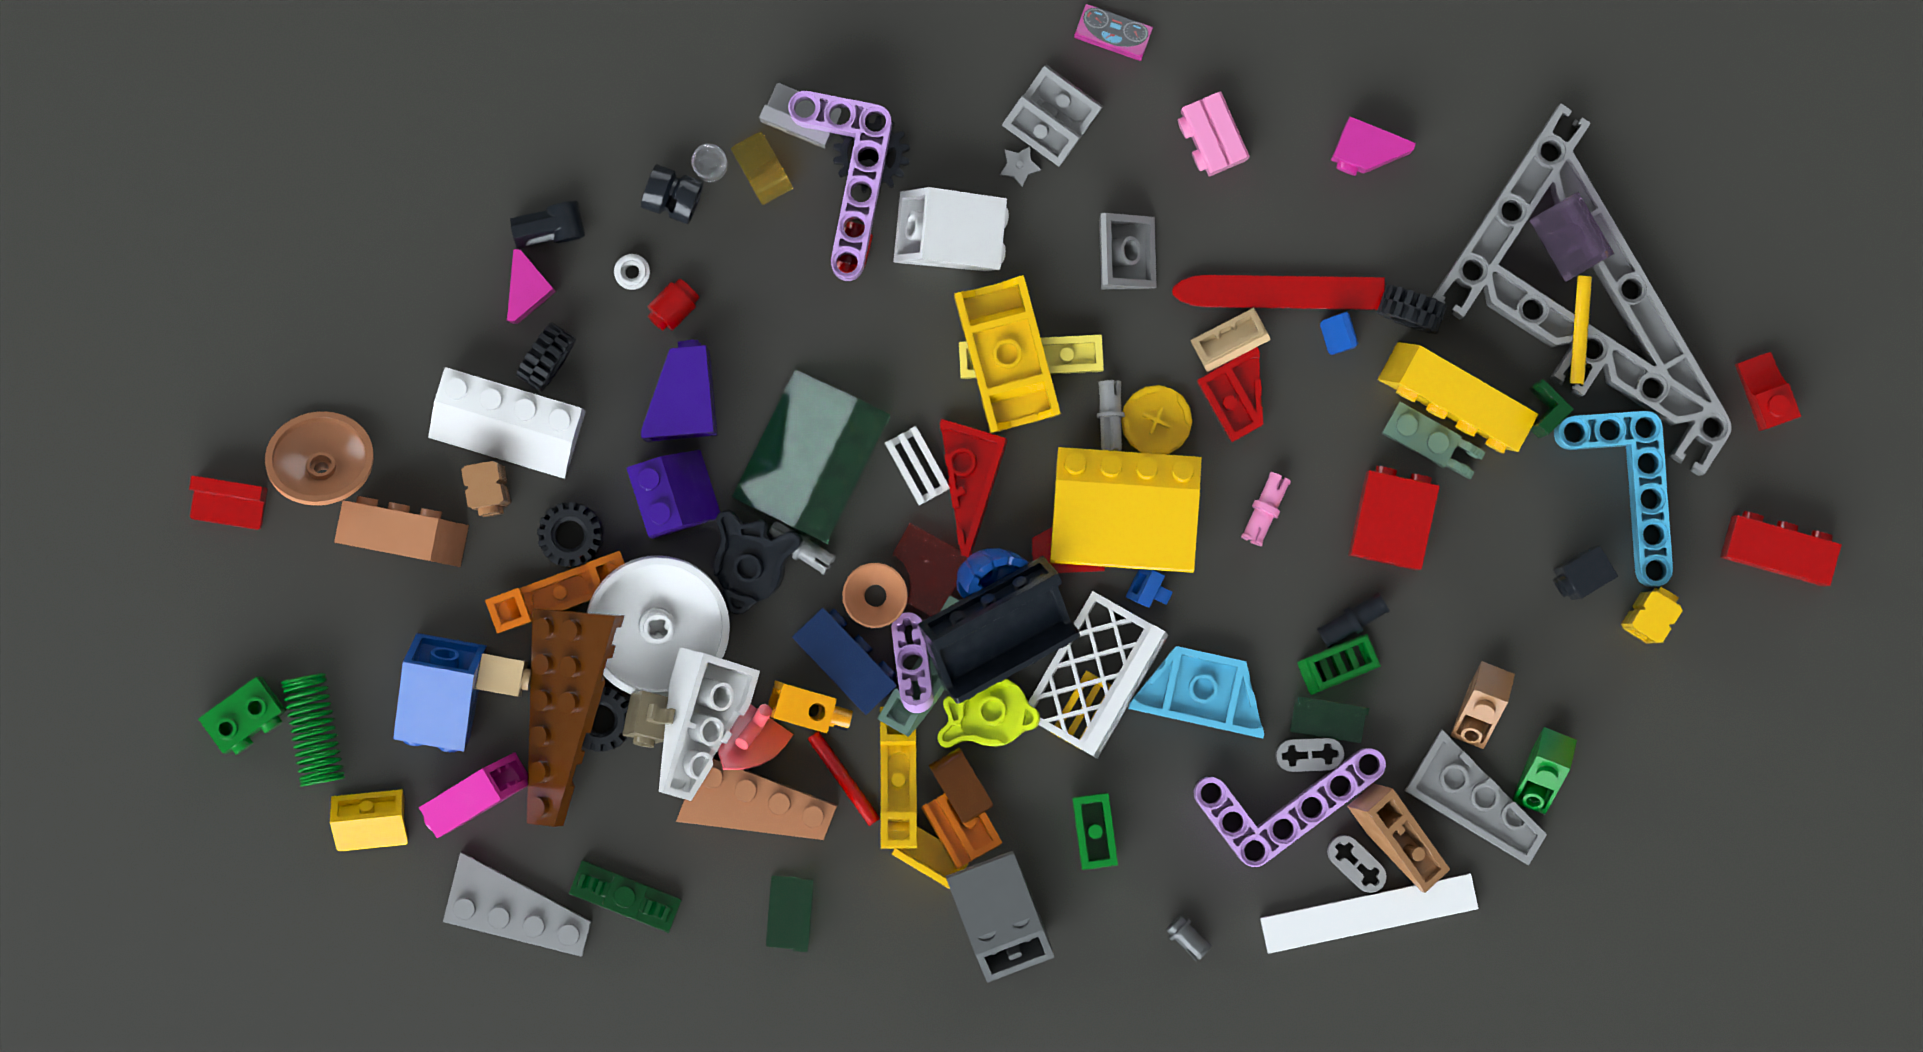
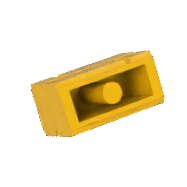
[1621,587,1683,644]

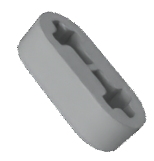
[1275,738,1344,772]
[1327,835,1387,893]

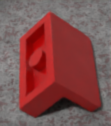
[189,475,268,530]

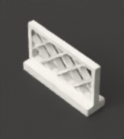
[1029,591,1169,759]

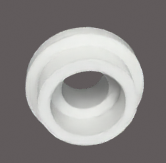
[614,254,650,290]

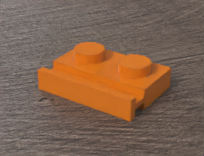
[921,793,1003,870]

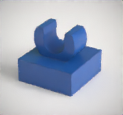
[1125,569,1173,608]

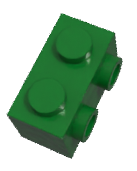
[198,677,287,755]

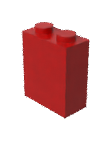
[1348,466,1440,571]

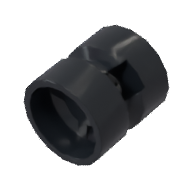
[641,164,704,225]

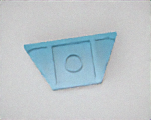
[1128,646,1264,739]

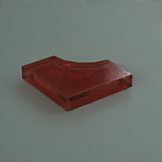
[893,523,967,616]

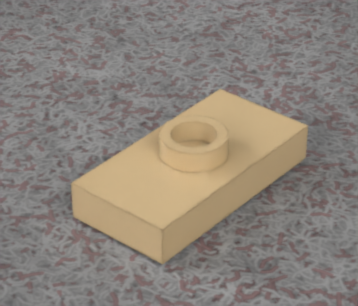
[1190,308,1271,372]

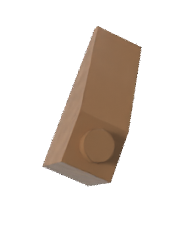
[1347,783,1450,893]

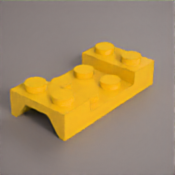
[954,275,1061,433]

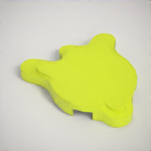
[937,678,1040,748]

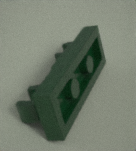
[569,860,682,933]

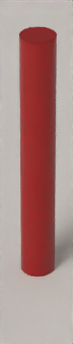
[807,731,880,826]

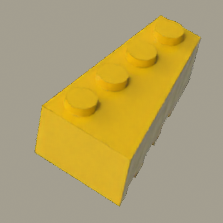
[1377,342,1539,454]

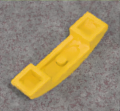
[880,707,917,849]

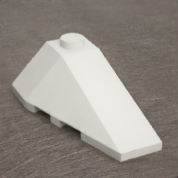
[659,647,760,801]

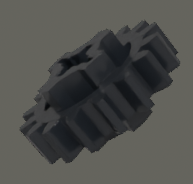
[833,116,910,193]

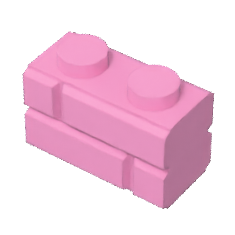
[1177,91,1250,176]

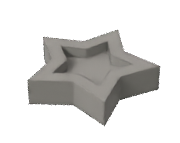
[1000,147,1041,187]

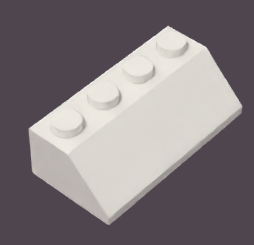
[428,367,586,479]

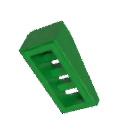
[1298,634,1381,695]

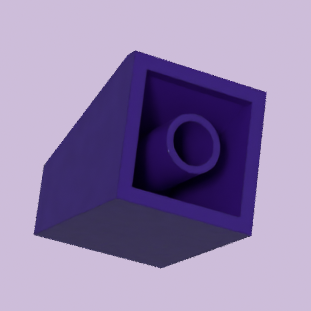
[641,340,718,442]
[626,450,720,539]

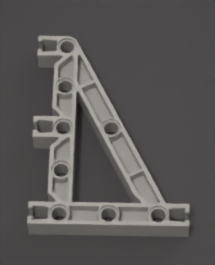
[1432,104,1732,476]

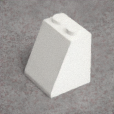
[893,187,1009,271]

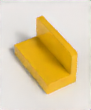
[330,789,408,851]
[891,826,969,889]

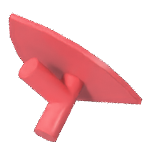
[717,704,794,770]

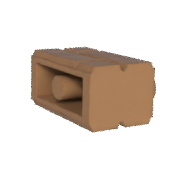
[461,461,511,517]

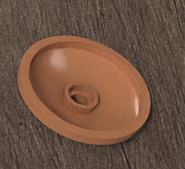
[265,412,374,505]

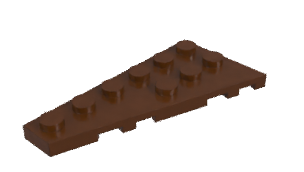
[527,609,625,827]

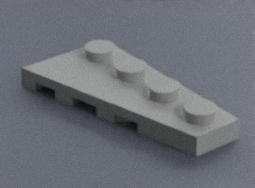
[1404,729,1547,865]

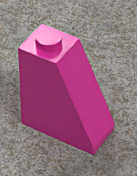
[419,752,528,838]

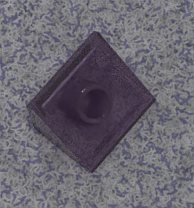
[1529,192,1614,283]

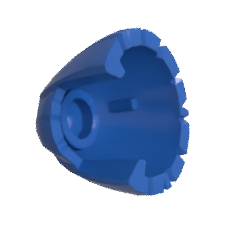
[956,548,1029,598]

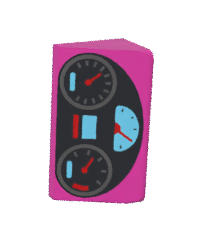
[1074,4,1153,61]

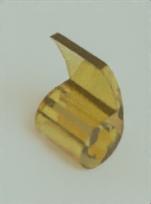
[731,132,794,206]

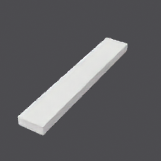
[1260,873,1479,954]

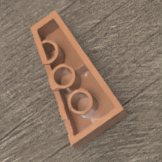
[676,757,838,840]

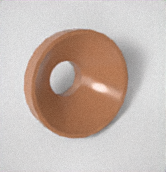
[842,563,908,628]

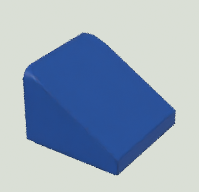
[1320,312,1358,355]

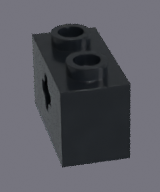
[1553,545,1619,600]

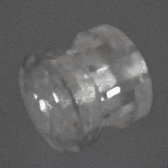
[691,144,728,182]

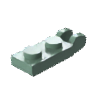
[1382,402,1485,479]

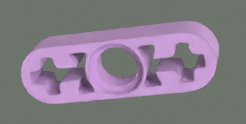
[891,612,934,713]

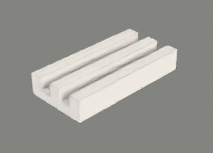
[885,426,950,506]

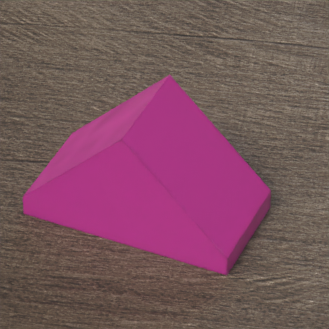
[507,249,556,324]

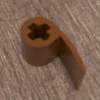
[929,747,993,823]

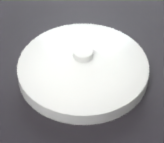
[587,555,730,697]

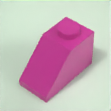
[1331,117,1416,176]

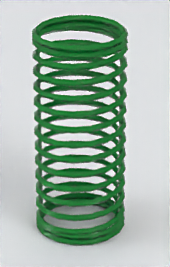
[281,673,346,787]

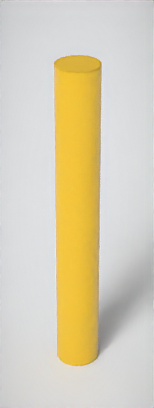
[1570,276,1592,384]

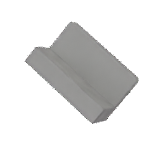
[759,83,842,149]

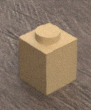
[475,654,531,697]

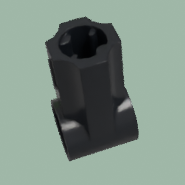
[510,201,585,249]

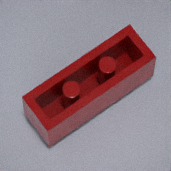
[1720,511,1842,586]

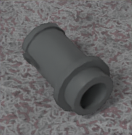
[1166,915,1212,961]

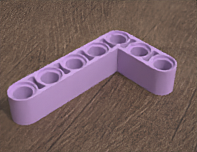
[788,91,892,281]
[1194,748,1386,867]

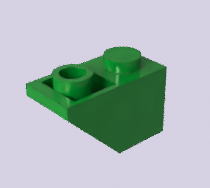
[1512,727,1577,815]

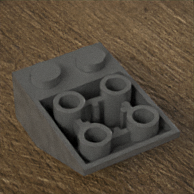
[946,851,1054,983]

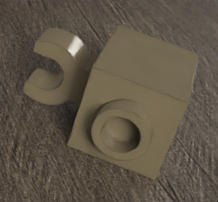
[622,690,675,748]

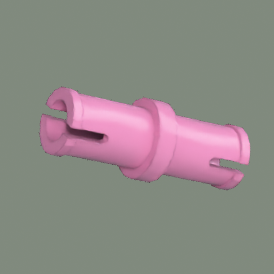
[1241,472,1291,546]

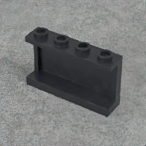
[918,556,1081,704]

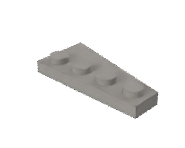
[443,852,592,957]

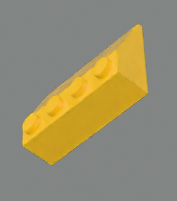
[1050,447,1202,573]

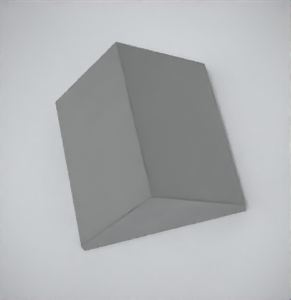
[1099,213,1157,290]

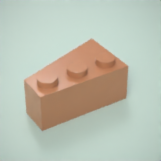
[334,496,469,567]

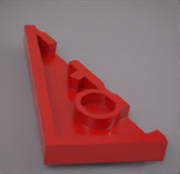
[940,419,1008,558]

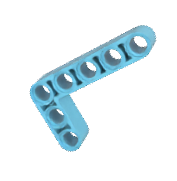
[1554,411,1673,587]

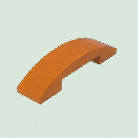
[485,551,625,634]

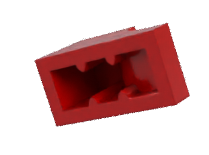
[1735,352,1801,431]

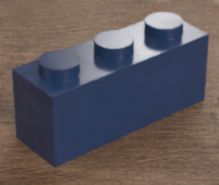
[792,608,898,715]

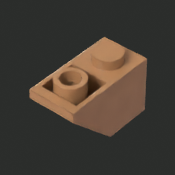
[1450,661,1515,749]

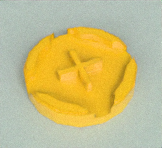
[1121,385,1192,455]

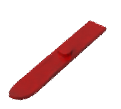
[1172,275,1385,310]

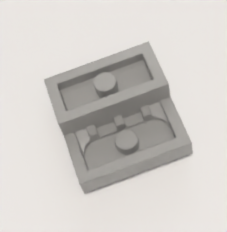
[1002,65,1104,166]

